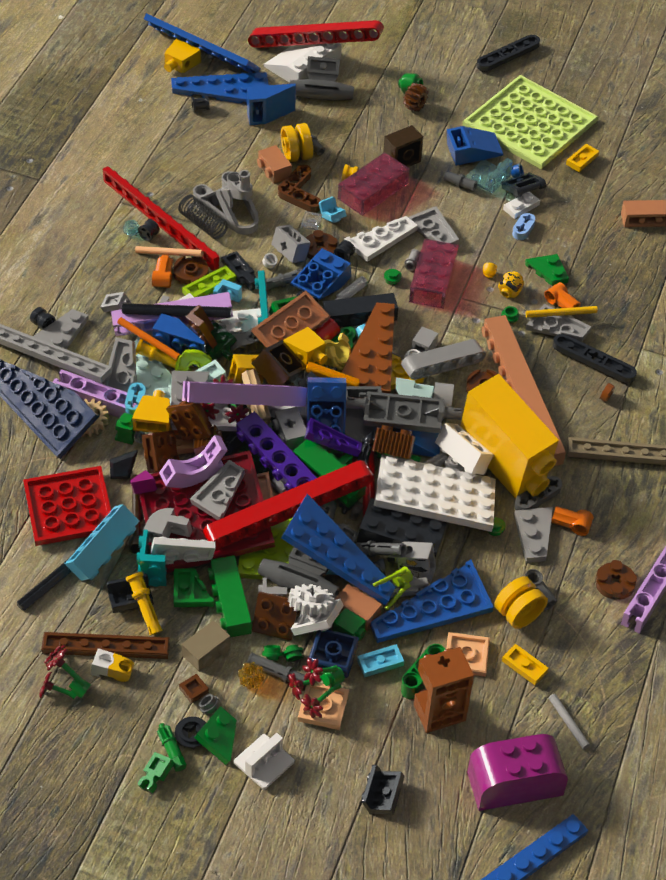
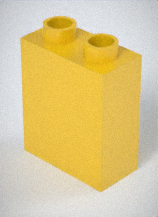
[460,374,559,499]

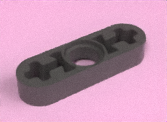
[514,476,562,510]

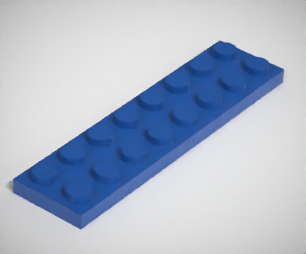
[144,13,261,73]

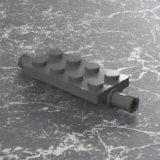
[346,391,462,433]

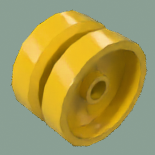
[281,123,313,163]
[494,576,548,629]

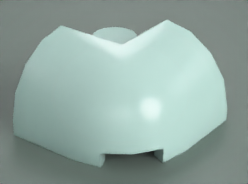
[396,377,434,398]

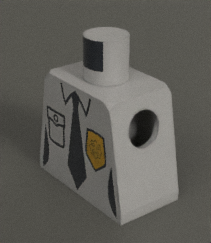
[387,542,436,583]

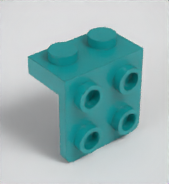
[137,529,167,587]

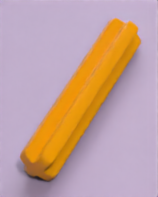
[306,362,360,386]

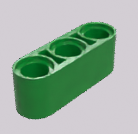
[401,644,445,699]

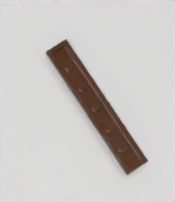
[41,632,170,659]

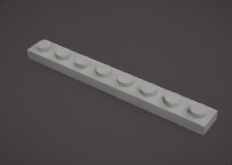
[0,324,113,383]

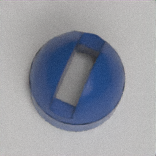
[510,164,524,178]

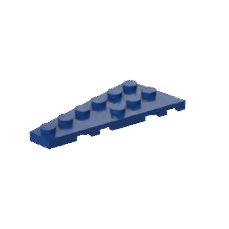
[171,72,269,104]
[281,494,395,605]
[370,559,494,643]

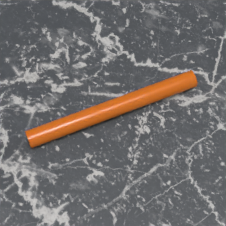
[117,317,181,361]

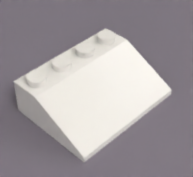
[264,43,342,83]

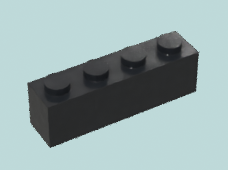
[323,293,398,328]

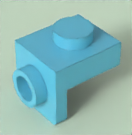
[319,197,346,223]

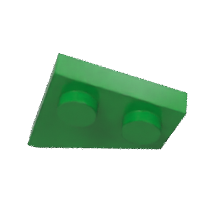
[525,254,569,286]
[194,706,237,765]

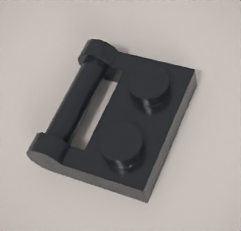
[501,172,546,198]

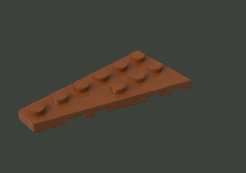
[342,303,395,394]

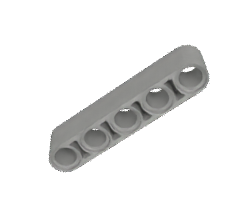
[401,339,486,380]

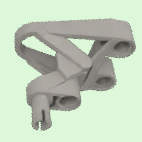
[193,170,259,235]

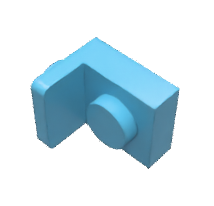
[213,279,242,303]

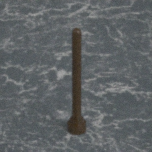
[128,474,141,554]

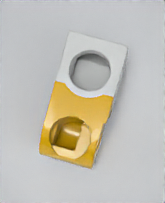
[91,649,135,682]

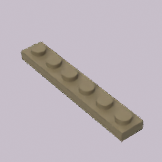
[568,437,666,465]

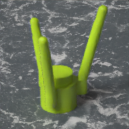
[373,566,413,610]

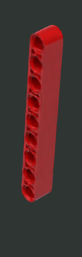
[248,20,384,48]
[203,460,374,550]

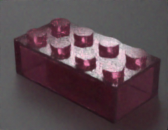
[338,152,409,216]
[409,239,459,309]

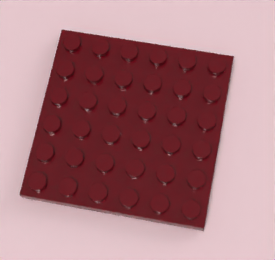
[139,451,275,573]

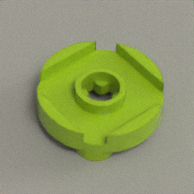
[175,349,212,371]

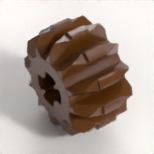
[403,83,429,111]

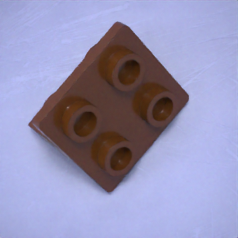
[166,401,212,440]
[142,430,180,473]
[252,592,300,640]

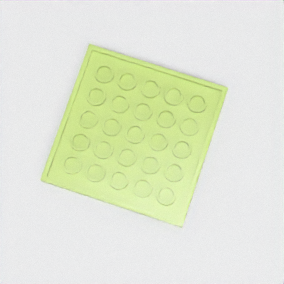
[462,75,598,169]

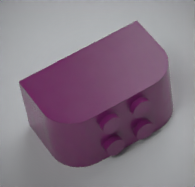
[467,734,568,811]

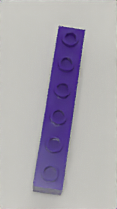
[236,411,317,491]

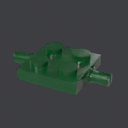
[191,320,237,361]

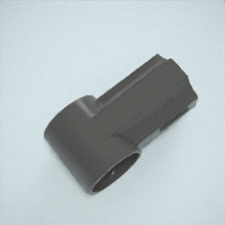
[525,569,557,611]

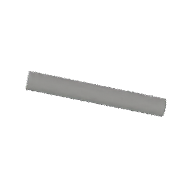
[549,694,590,750]

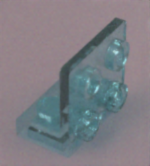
[466,158,513,193]

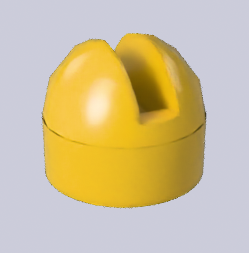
[483,263,497,278]

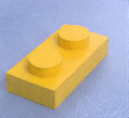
[566,144,599,172]
[502,644,549,685]

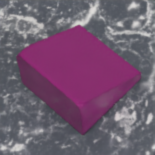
[130,470,157,494]

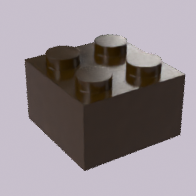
[383,125,423,173]
[251,340,306,386]

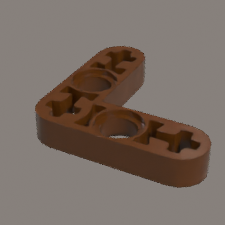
[278,164,321,213]

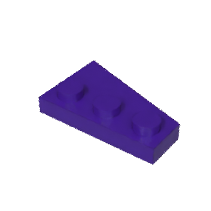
[305,418,362,457]

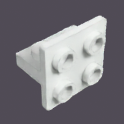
[234,733,294,790]

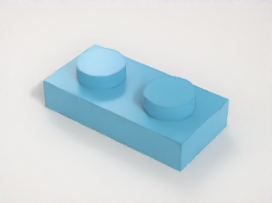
[357,644,404,677]

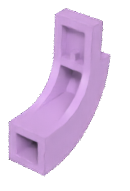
[159,435,227,488]

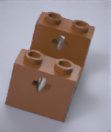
[414,647,474,733]

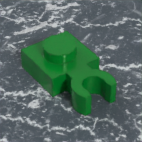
[138,752,175,793]

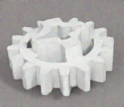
[288,584,334,616]

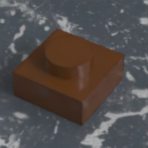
[179,674,209,704]

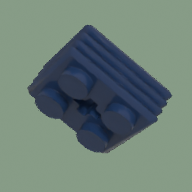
[309,629,359,678]

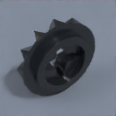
[175,716,206,750]

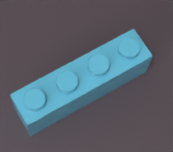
[65,504,139,581]

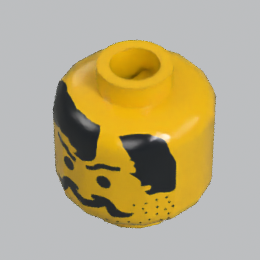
[498,271,524,298]

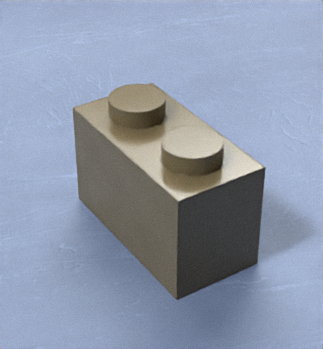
[182,620,230,671]

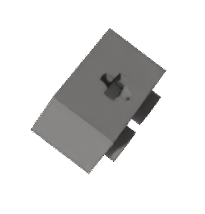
[271,225,311,263]
[272,407,306,451]

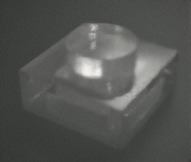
[301,211,322,230]

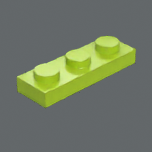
[182,265,236,297]

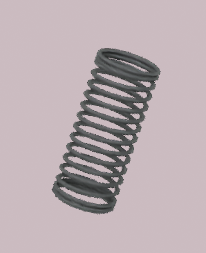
[178,194,228,239]

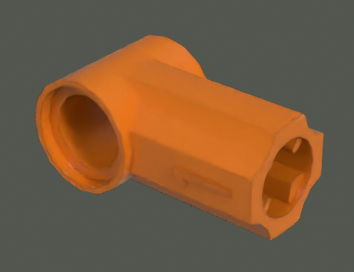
[152,255,173,288]
[544,282,581,308]
[551,506,594,536]

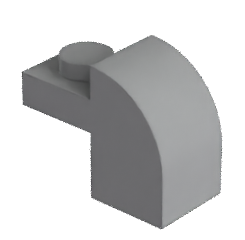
[433,382,454,407]
[143,508,192,543]

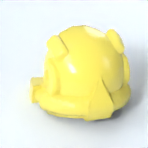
[324,333,351,371]

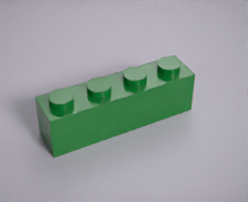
[293,439,366,508]
[207,556,252,638]

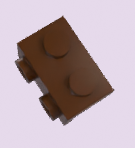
[185,305,218,349]

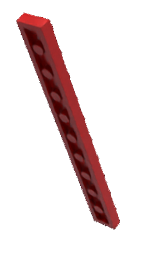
[103,166,219,271]

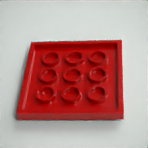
[23,466,111,546]

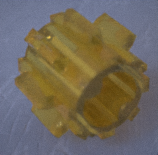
[238,662,264,690]

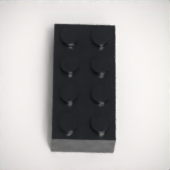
[357,498,447,559]

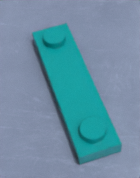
[255,270,269,324]

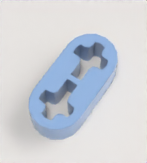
[512,213,535,240]

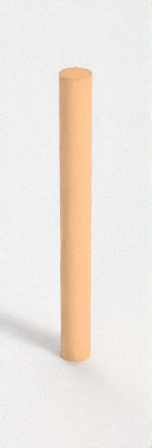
[135,246,203,257]

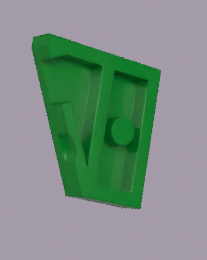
[174,568,214,607]

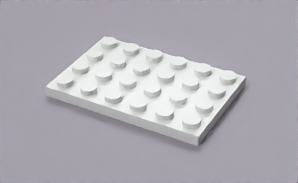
[374,454,496,532]

